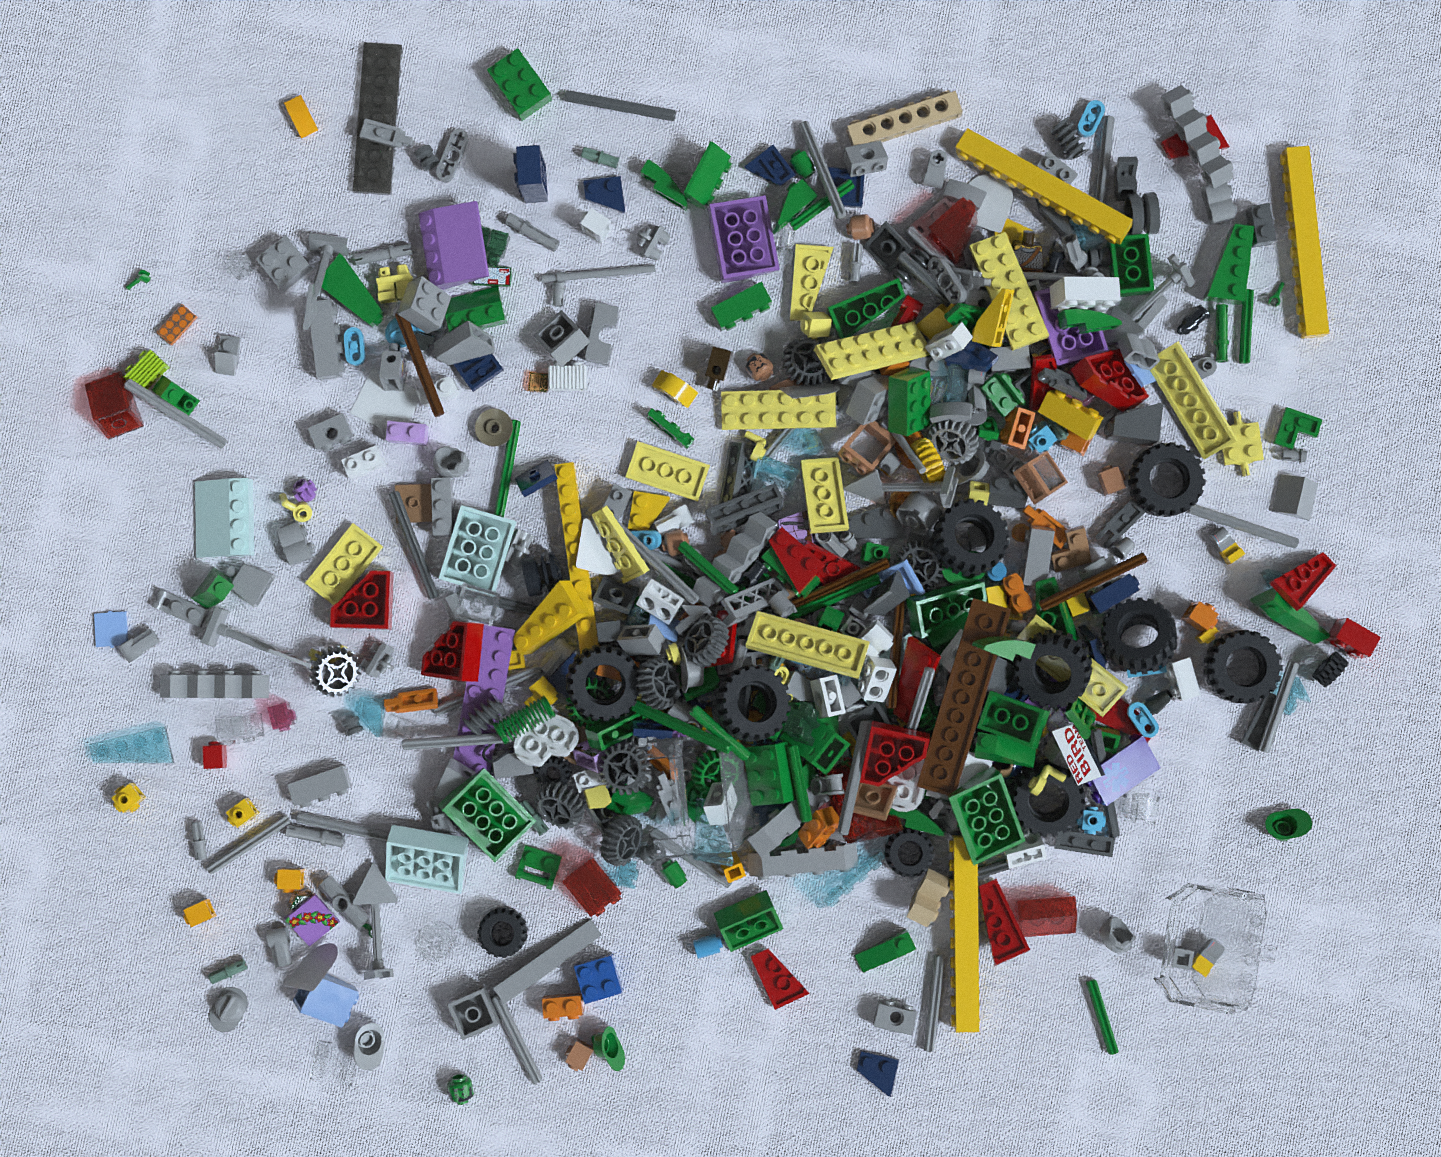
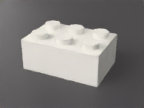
[1050,277,1121,312]

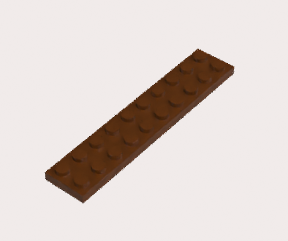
[917,598,1011,796]

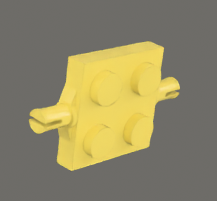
[1222,411,1264,477]

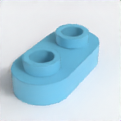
[1077,100,1105,138]
[344,327,366,366]
[630,530,662,550]
[1127,702,1159,738]

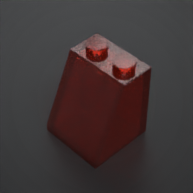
[928,197,978,265]
[85,371,144,440]
[562,855,623,917]

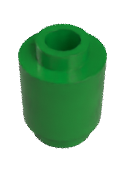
[789,150,816,179]
[660,859,687,889]

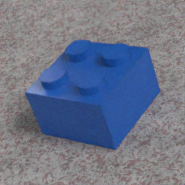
[574,953,623,1004]

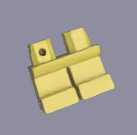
[376,264,413,304]

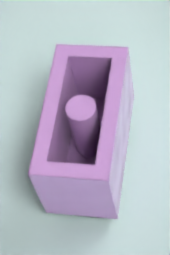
[386,421,429,446]

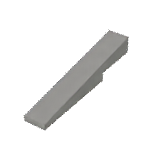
[493,919,602,1004]

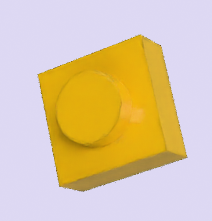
[1195,627,1219,644]

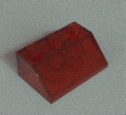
[1014,894,1077,937]

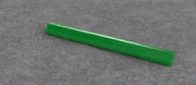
[493,420,521,518]
[786,574,881,620]
[632,701,732,754]

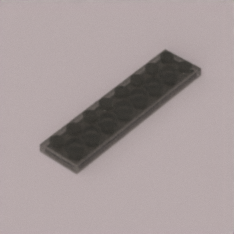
[353,42,403,195]

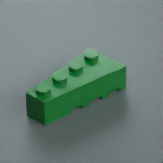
[1202,224,1254,305]
[826,278,906,340]
[906,580,987,639]

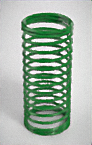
[493,695,556,745]

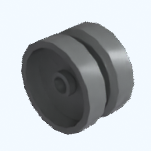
[1124,192,1160,235]

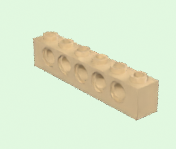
[846,90,963,146]

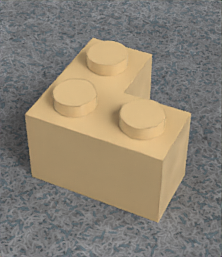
[906,868,950,927]

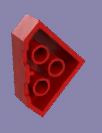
[1070,348,1149,412]
[330,571,394,630]
[421,621,484,682]
[860,721,930,787]

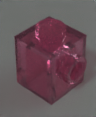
[267,702,297,732]

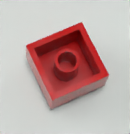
[1326,618,1381,659]

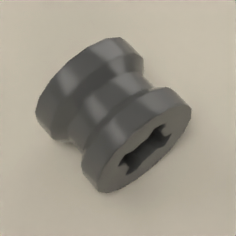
[341,715,364,737]

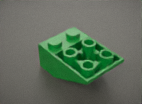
[779,708,850,775]

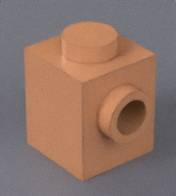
[1097,465,1126,496]
[564,1038,593,1071]

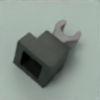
[412,331,436,363]

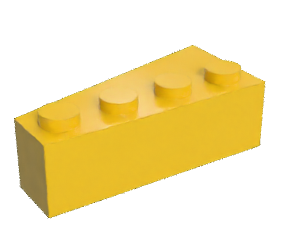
[513,580,589,655]

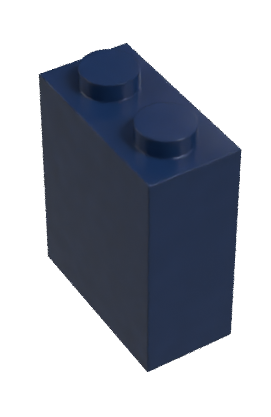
[1086,573,1140,615]

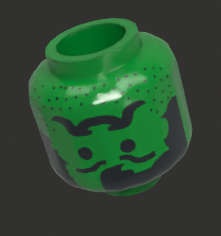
[447,1074,474,1105]

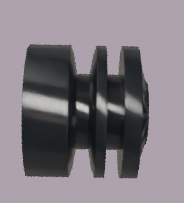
[521,551,562,597]

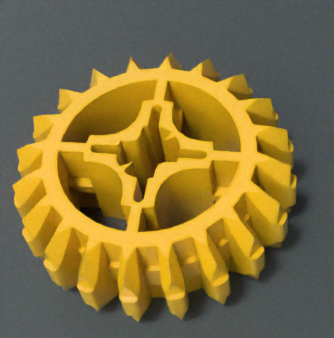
[910,438,946,483]

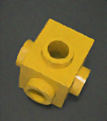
[111,783,147,813]

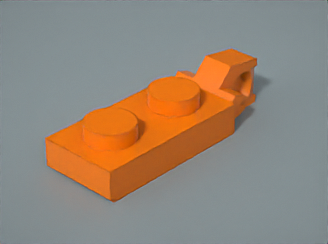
[1022,505,1067,549]
[384,688,438,713]

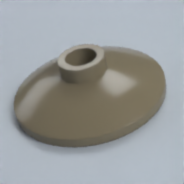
[475,409,513,447]

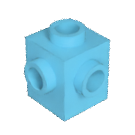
[1027,420,1058,453]
[1077,806,1106,834]

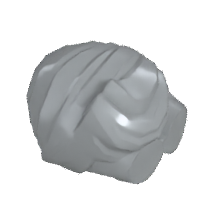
[433,446,470,478]
[1099,916,1136,953]

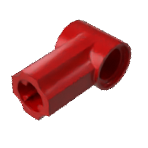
[890,295,924,327]

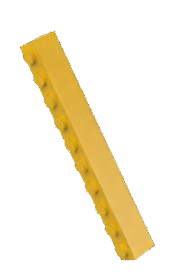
[955,128,1133,245]
[1280,146,1330,339]
[555,462,600,654]
[949,835,980,1033]

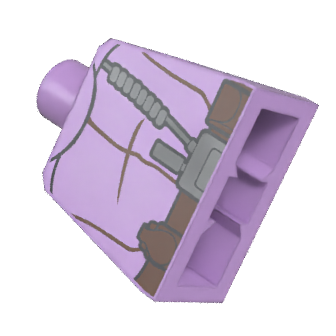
[775,510,813,544]
[573,740,618,774]

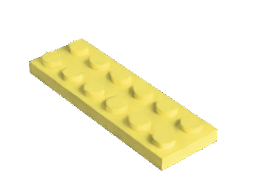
[969,232,1049,351]
[814,322,930,380]
[1150,341,1238,459]
[721,390,836,430]
[746,611,870,679]
[1016,614,1128,717]

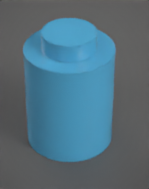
[985,562,1007,582]
[693,934,723,959]

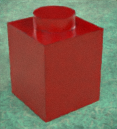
[203,741,227,769]

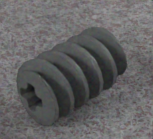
[1050,117,1089,161]
[891,248,931,289]
[462,694,506,735]

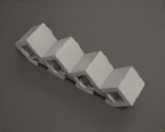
[1161,85,1234,189]
[693,512,778,607]
[160,671,269,698]
[747,775,834,858]
[747,843,859,880]

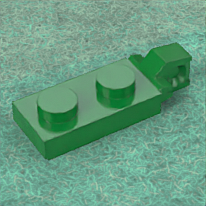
[647,408,695,449]

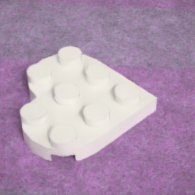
[514,707,579,767]
[885,758,925,812]

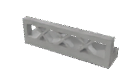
[721,577,790,627]

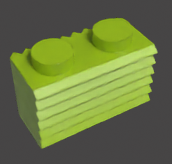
[123,349,170,390]

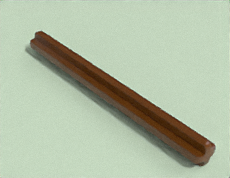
[395,312,445,417]
[1039,553,1148,611]
[790,558,890,608]
[886,600,905,709]

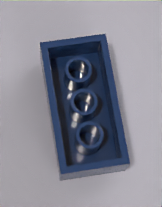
[513,145,548,203]

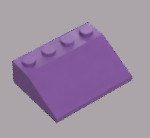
[707,195,780,284]
[418,201,489,290]
[1034,288,1108,366]

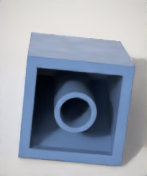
[293,974,359,1028]

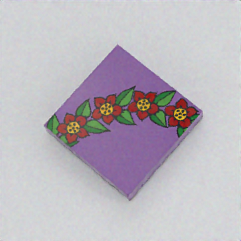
[284,893,340,947]

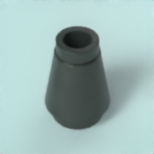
[1143,689,1173,715]

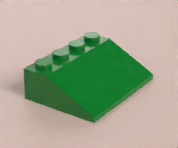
[438,767,536,862]
[948,767,1026,865]

